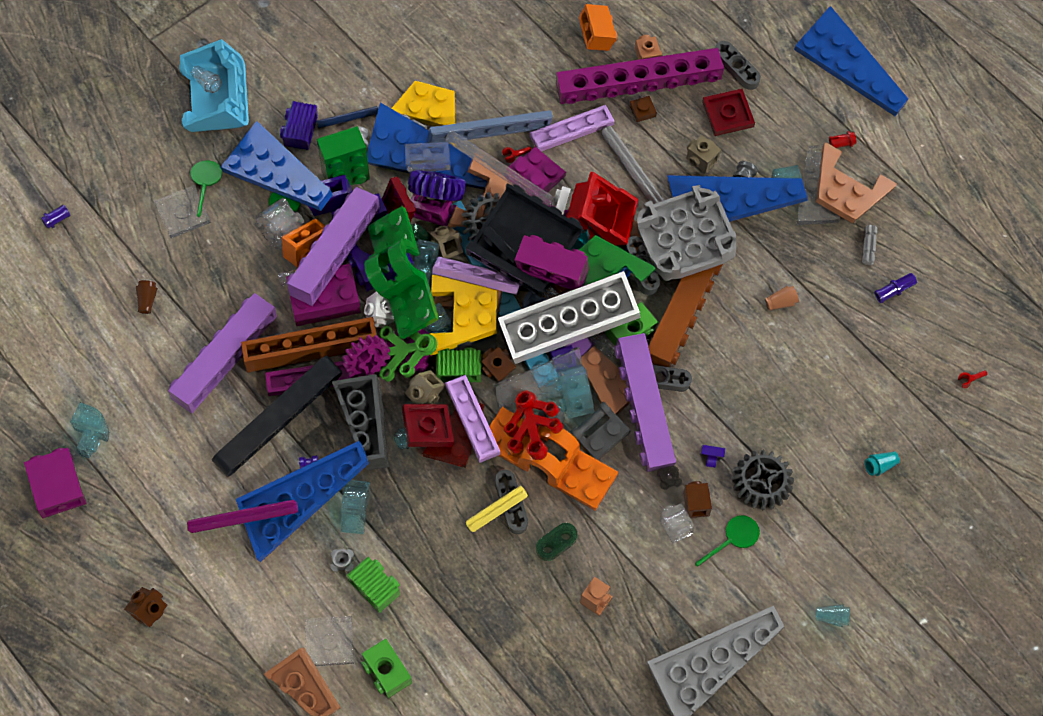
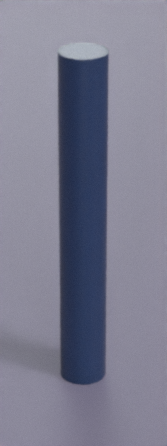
[316,106,378,129]

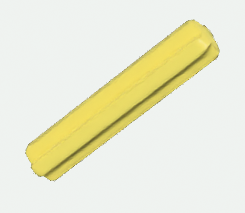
[466,486,528,532]

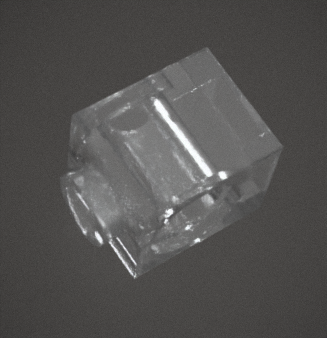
[659,503,695,544]

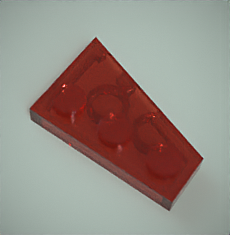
[422,403,485,468]

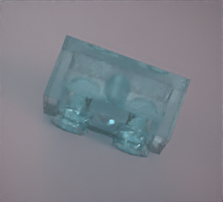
[554,365,595,418]

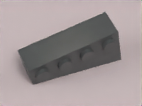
[332,374,389,471]

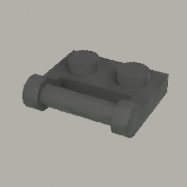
[570,401,631,461]

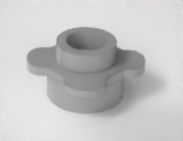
[331,549,354,572]

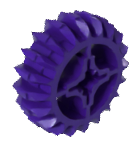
[408,170,466,201]

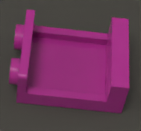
[24,448,87,519]

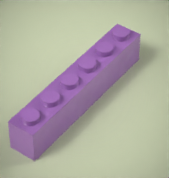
[287,187,380,306]
[168,293,277,414]
[614,333,676,472]

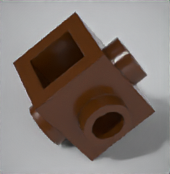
[481,347,516,383]
[124,587,168,628]

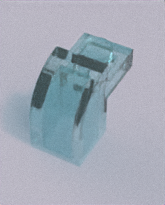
[413,239,439,290]
[70,402,109,459]
[341,480,370,534]

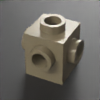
[686,135,721,174]
[429,226,463,259]
[405,370,445,404]

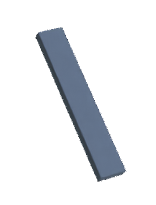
[427,110,553,145]

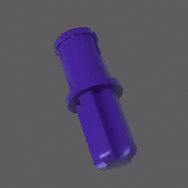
[874,273,917,303]

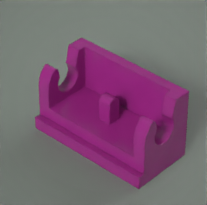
[410,194,457,226]

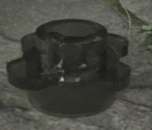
[657,466,682,490]

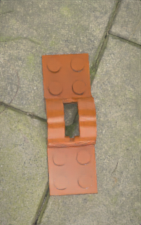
[489,407,619,511]

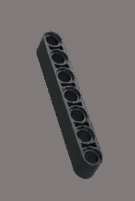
[212,356,343,477]

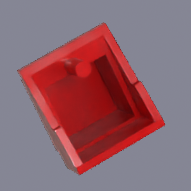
[567,172,638,246]

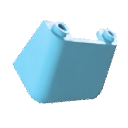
[179,39,249,132]

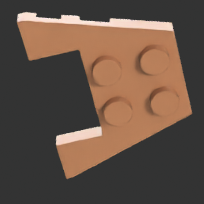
[816,142,897,224]
[448,153,513,229]

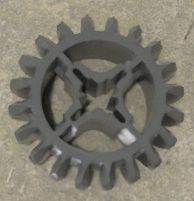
[461,192,499,241]
[732,449,794,511]

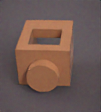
[635,35,662,60]
[580,577,613,616]

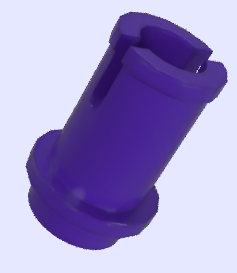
[41,204,70,229]

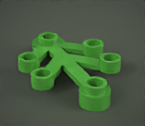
[379,326,437,382]

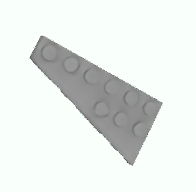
[647,606,784,716]

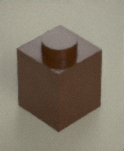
[683,481,712,518]

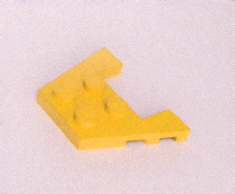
[391,81,456,146]
[430,275,498,355]

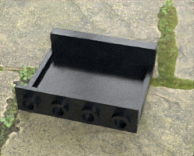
[466,183,583,298]

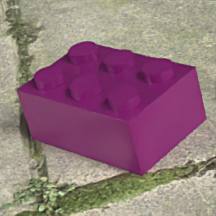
[515,235,589,290]
[286,263,361,327]

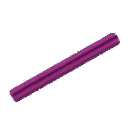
[187,500,298,533]

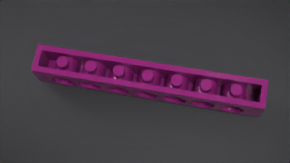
[556,48,724,104]

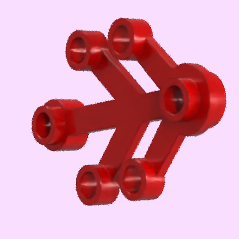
[504,390,563,460]

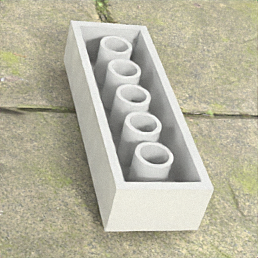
[498,271,641,364]

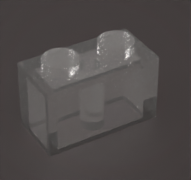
[405,142,451,172]

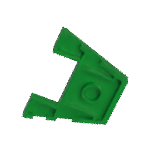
[579,235,656,286]

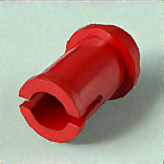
[829,131,857,148]

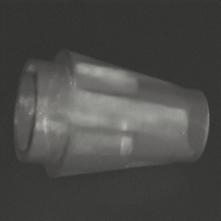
[191,66,222,93]

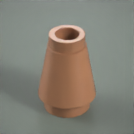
[765,286,799,311]

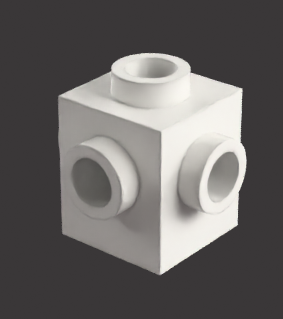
[364,291,394,328]

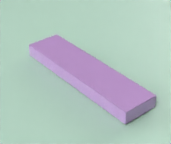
[529,105,614,152]
[432,257,520,295]
[445,375,501,463]

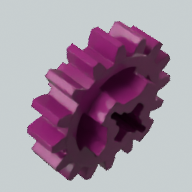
[342,335,390,378]

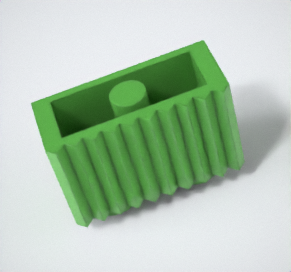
[436,348,481,382]
[347,557,400,613]

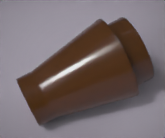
[136,280,158,314]

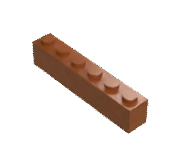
[648,264,723,367]
[241,317,377,373]

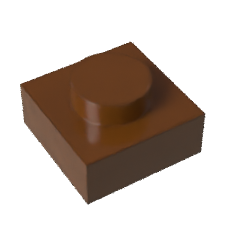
[629,96,657,122]

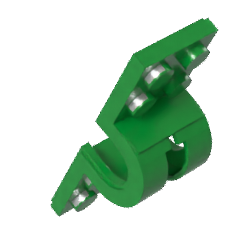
[365,206,439,339]

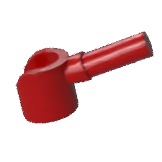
[502,146,531,163]
[958,370,987,388]

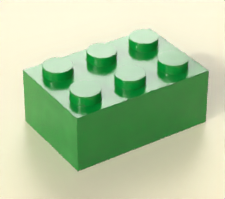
[317,126,370,185]

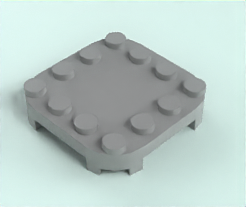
[637,185,737,281]

